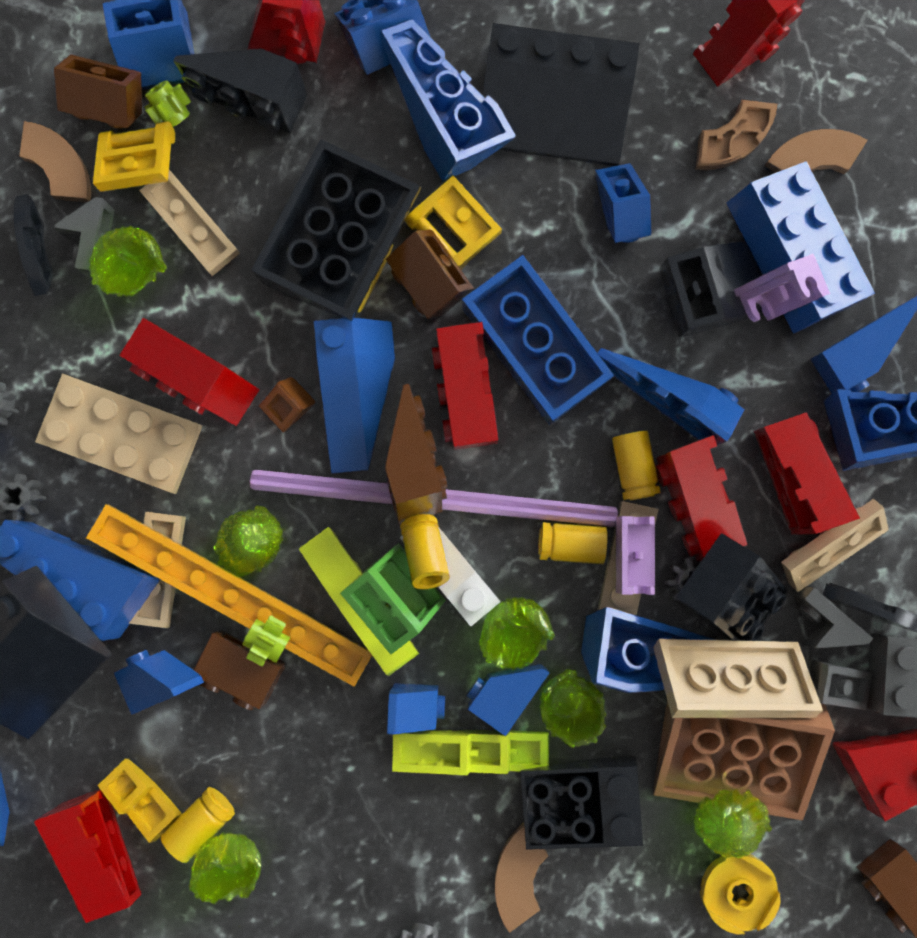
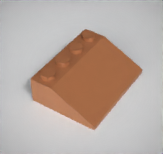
[653,701,835,820]

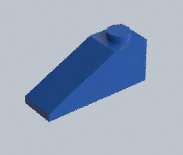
[810,296,917,393]

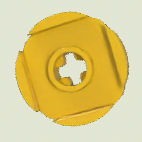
[700,851,781,935]

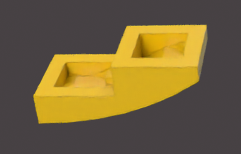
[97,759,182,843]

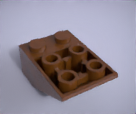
[385,384,448,525]

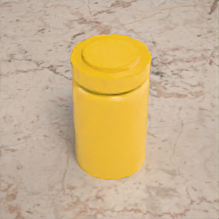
[612,431,661,501]
[400,514,450,589]
[538,522,607,564]
[161,787,235,863]

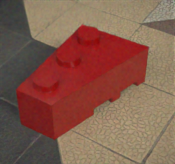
[247,0,325,63]
[693,0,805,87]
[119,318,260,426]
[432,322,498,450]
[754,412,860,535]
[655,435,747,561]
[832,729,917,822]
[34,789,141,923]

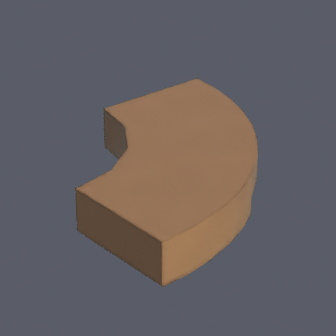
[695,100,778,170]
[19,121,91,202]
[765,129,868,174]
[495,822,548,933]

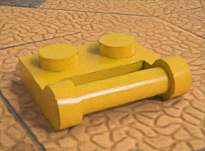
[93,121,175,192]
[405,175,502,270]

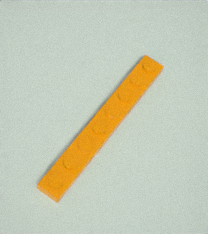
[86,504,372,687]

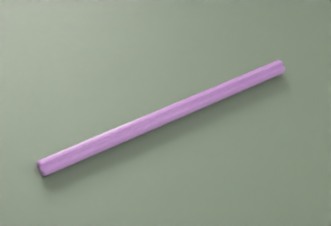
[250,470,618,527]

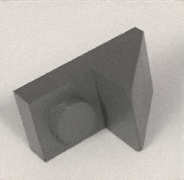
[54,197,115,280]
[793,587,873,648]
[809,660,873,710]

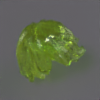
[88,225,167,297]
[213,505,283,576]
[479,597,555,670]
[539,669,606,748]
[693,789,772,858]
[189,832,262,905]

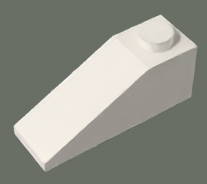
[400,528,500,626]

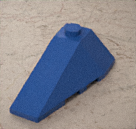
[380,19,516,182]
[314,318,395,474]
[598,348,745,445]
[581,607,716,693]

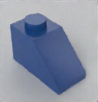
[595,163,651,243]
[114,650,204,715]
[466,664,549,736]
[387,683,445,734]

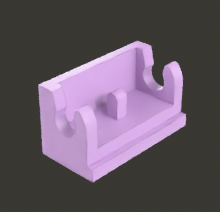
[734,254,830,322]
[616,516,655,595]

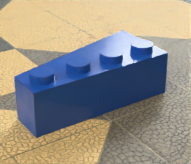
[824,389,917,471]
[0,520,161,641]

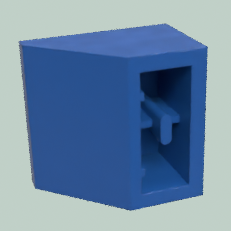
[102,0,194,90]
[334,0,430,75]

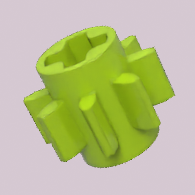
[144,80,191,127]
[242,615,290,666]

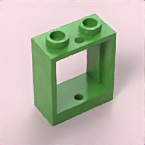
[340,543,446,655]

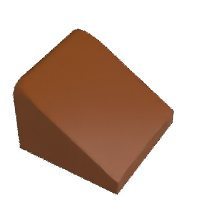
[259,377,315,432]

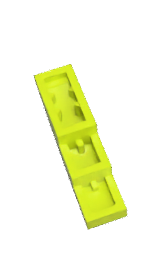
[299,527,419,676]
[392,730,549,775]

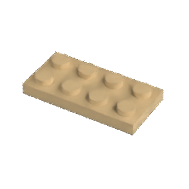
[35,373,202,494]
[653,639,823,718]

